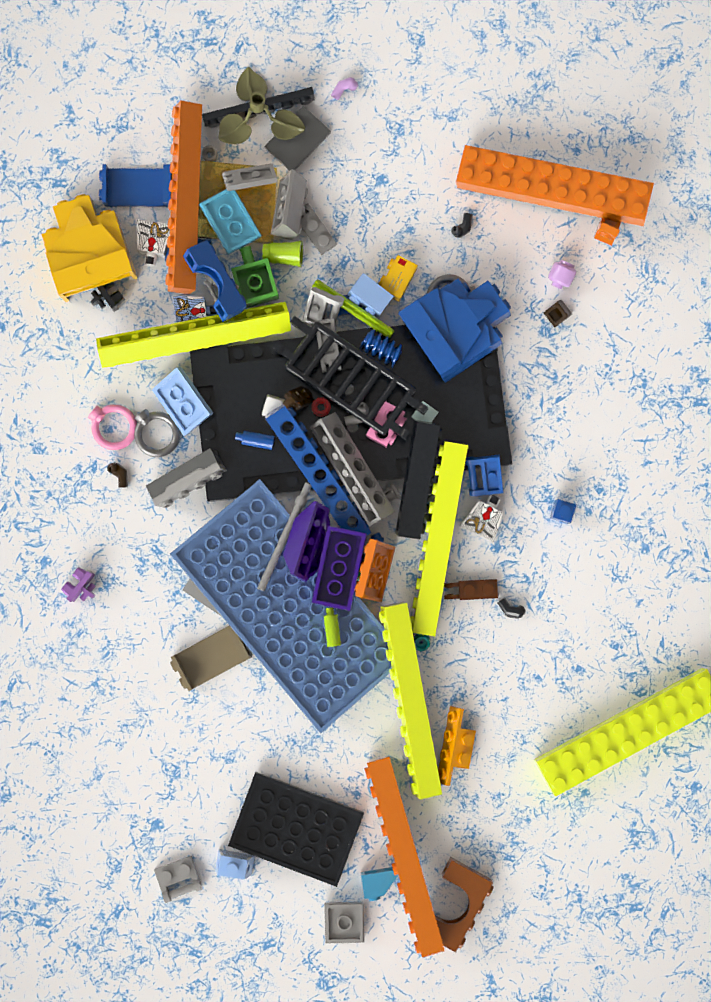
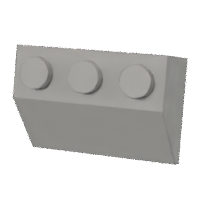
[271,169,308,240]

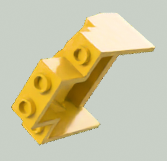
[41,194,138,302]

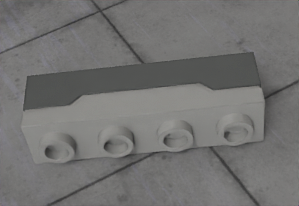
[146,448,227,508]

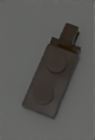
[282,386,314,411]

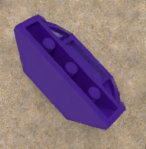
[283,501,330,581]

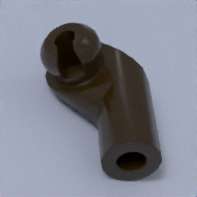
[107,462,128,488]

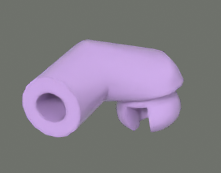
[331,77,358,100]

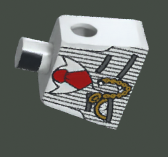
[137,219,170,267]
[460,495,503,543]

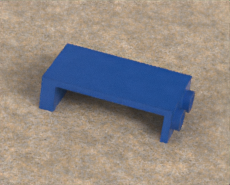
[99,164,172,207]

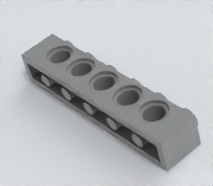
[310,412,395,527]

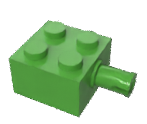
[231,246,279,309]

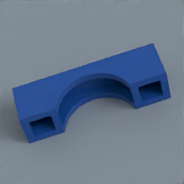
[183,240,247,322]

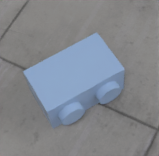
[347,273,394,318]

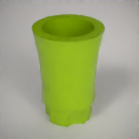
[262,241,303,267]

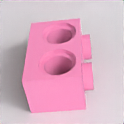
[366,401,407,448]

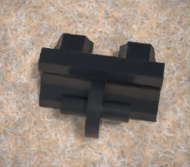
[91,282,125,312]

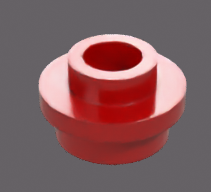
[312,398,331,417]

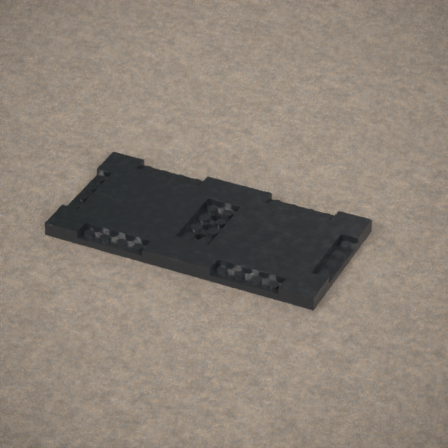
[190,325,512,502]

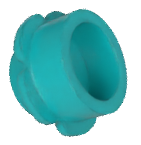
[414,634,431,652]

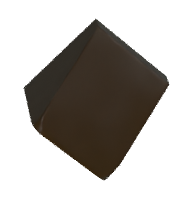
[544,300,572,328]

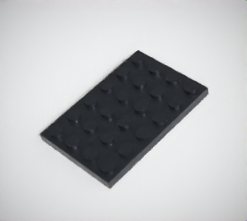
[228,772,364,887]

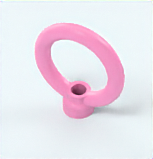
[88,404,137,450]

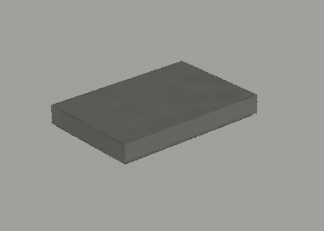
[265,106,331,171]

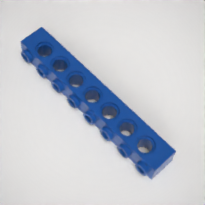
[265,404,372,536]

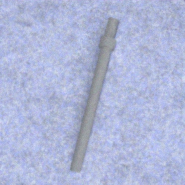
[257,483,312,591]

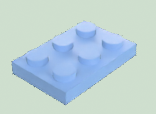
[152,367,213,436]

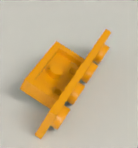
[438,706,476,786]

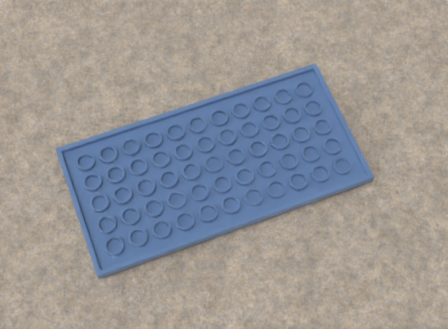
[170,479,392,733]

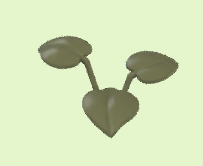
[218,67,305,144]

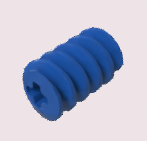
[359,329,402,368]

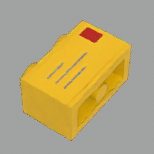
[378,255,418,302]

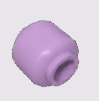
[548,260,576,289]

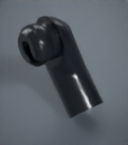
[451,213,473,238]
[497,598,526,619]

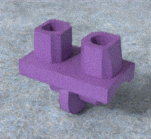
[61,567,96,602]

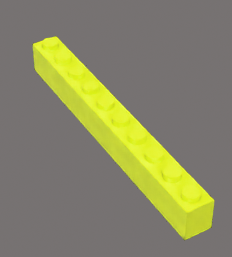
[96,301,291,368]
[410,441,468,637]
[379,602,442,800]

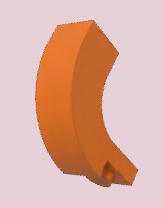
[594,218,621,246]

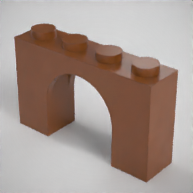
[435,857,494,953]

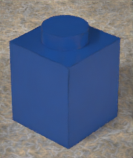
[550,499,577,524]

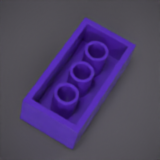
[312,526,367,611]

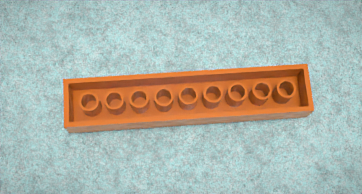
[456,145,654,227]

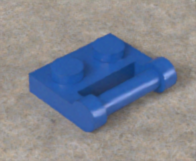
[465,455,504,496]

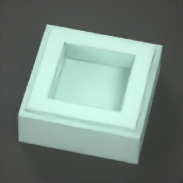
[412,401,438,422]

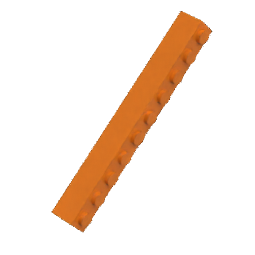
[165,100,202,294]
[364,757,445,958]

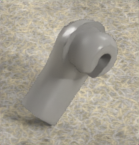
[344,402,369,426]

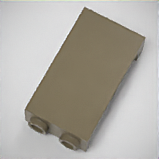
[170,625,251,691]

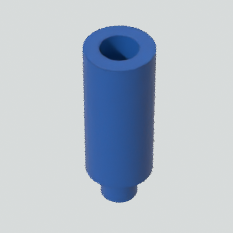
[235,431,275,450]

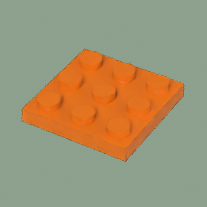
[355,539,396,603]

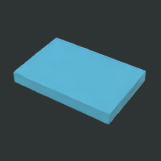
[199,189,262,255]

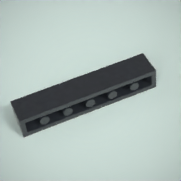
[395,420,442,539]

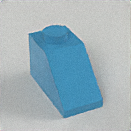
[361,867,398,901]

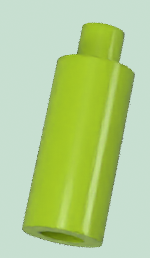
[324,607,341,647]

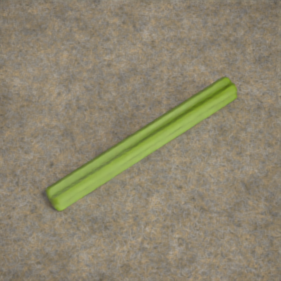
[312,279,394,338]

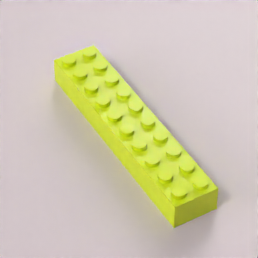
[534,668,711,797]

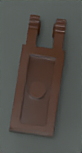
[444,579,498,600]

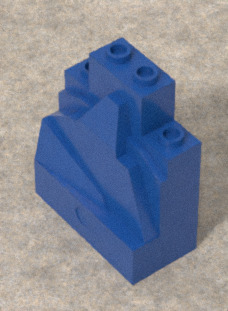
[398,278,511,383]

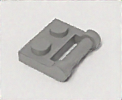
[302,287,344,327]
[154,856,203,903]

